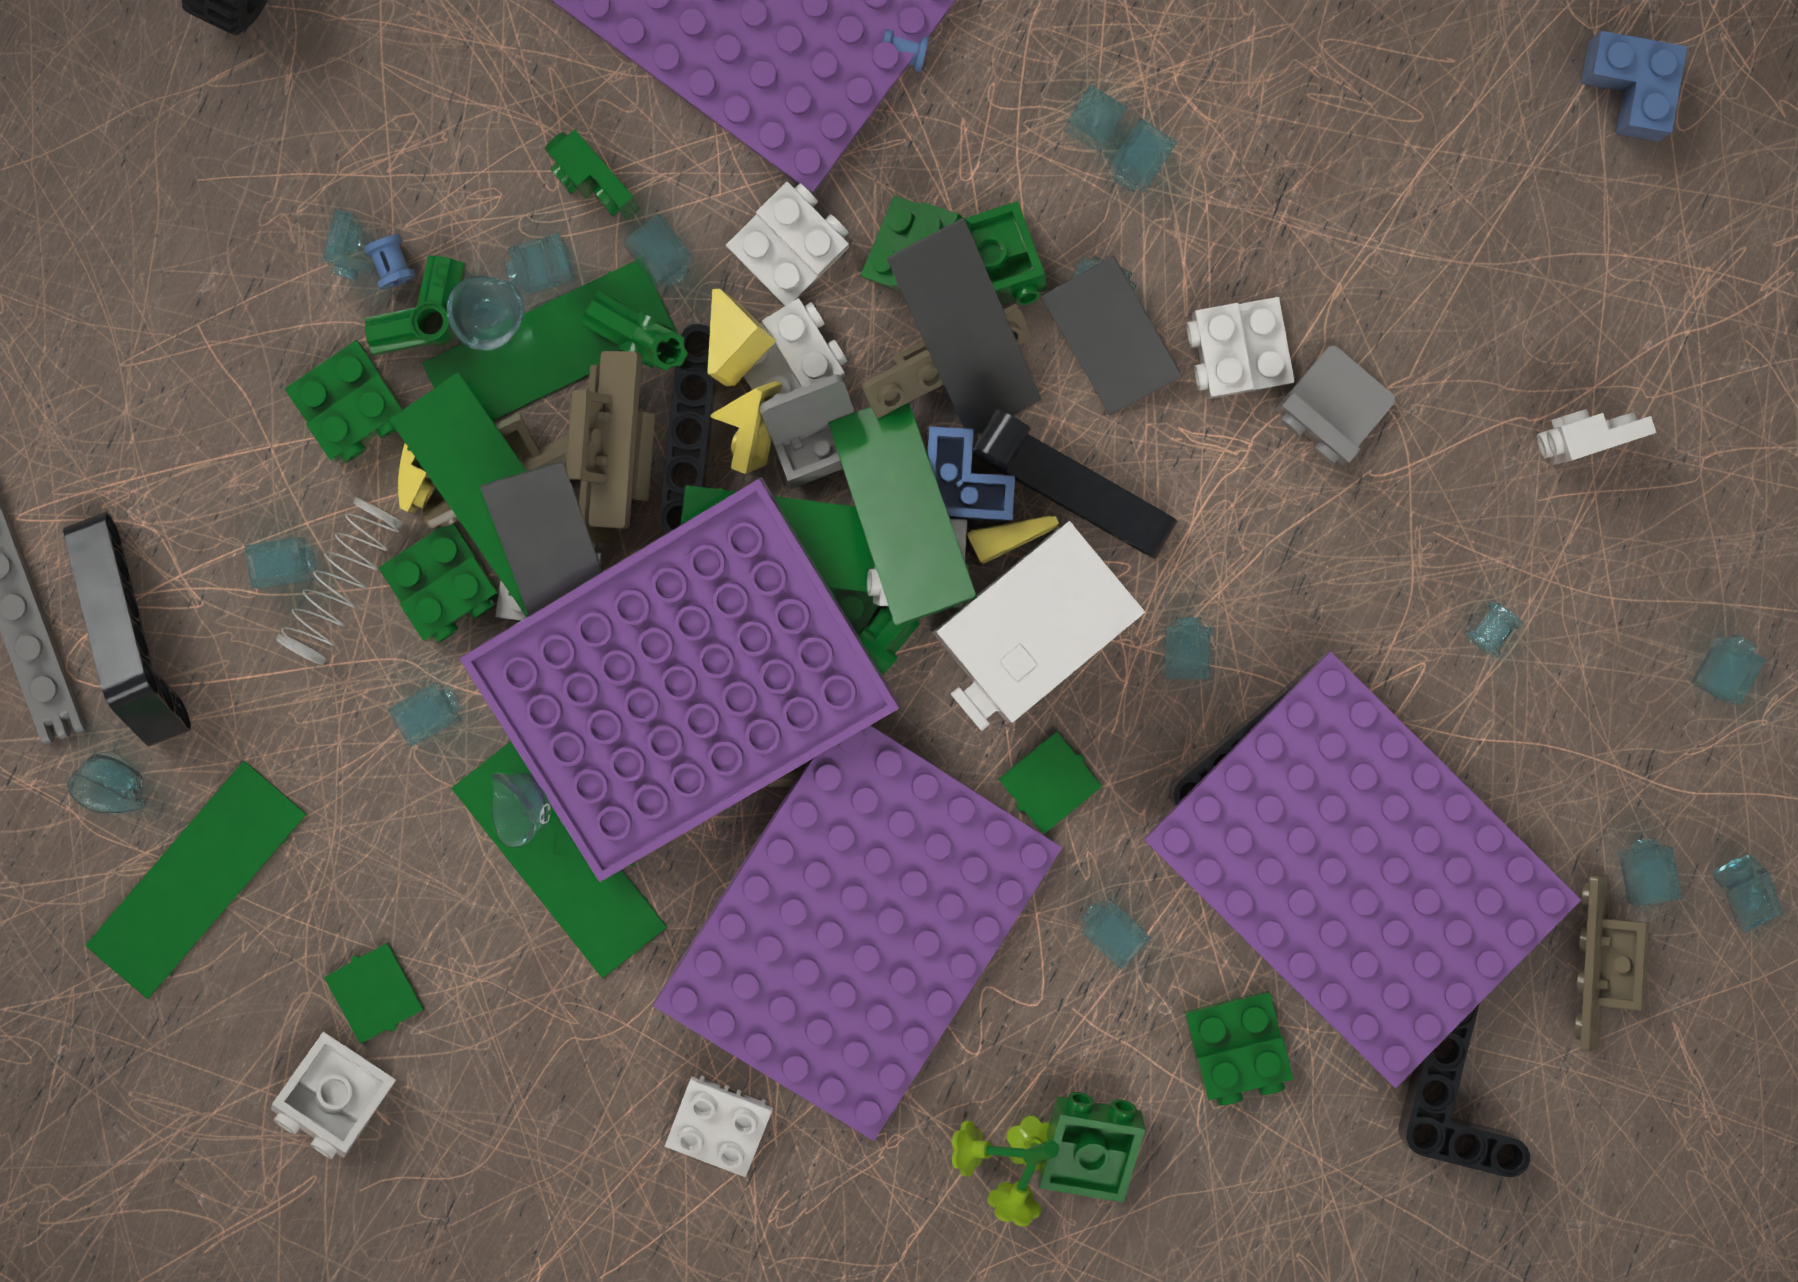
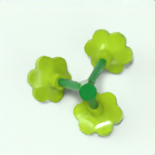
[952,1115,1059,1227]

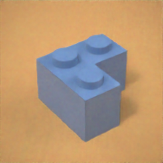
[1581,31,1688,142]
[927,426,1015,522]

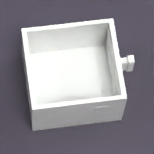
[932,521,1145,731]

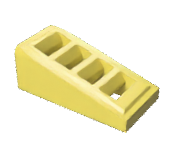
[966,516,1059,565]

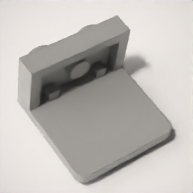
[1275,346,1395,466]
[759,375,855,489]

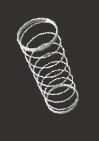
[276,497,403,665]

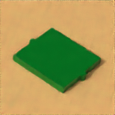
[998,731,1102,835]
[324,942,425,1044]

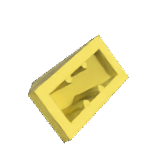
[707,289,777,387]

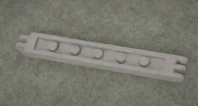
[0,494,87,746]

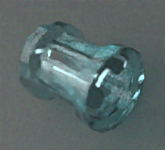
[1466,601,1524,659]

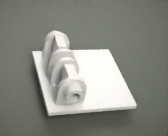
[664,1075,773,1178]

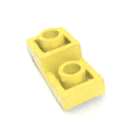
[398,443,434,513]

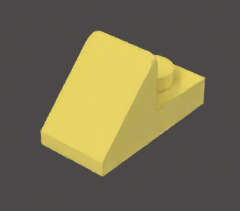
[710,381,783,474]

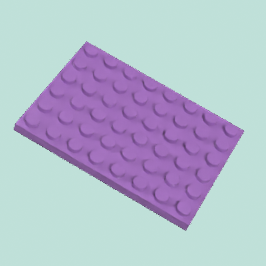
[549,0,957,195]
[459,477,900,882]
[1143,652,1581,1088]
[653,725,1062,1141]

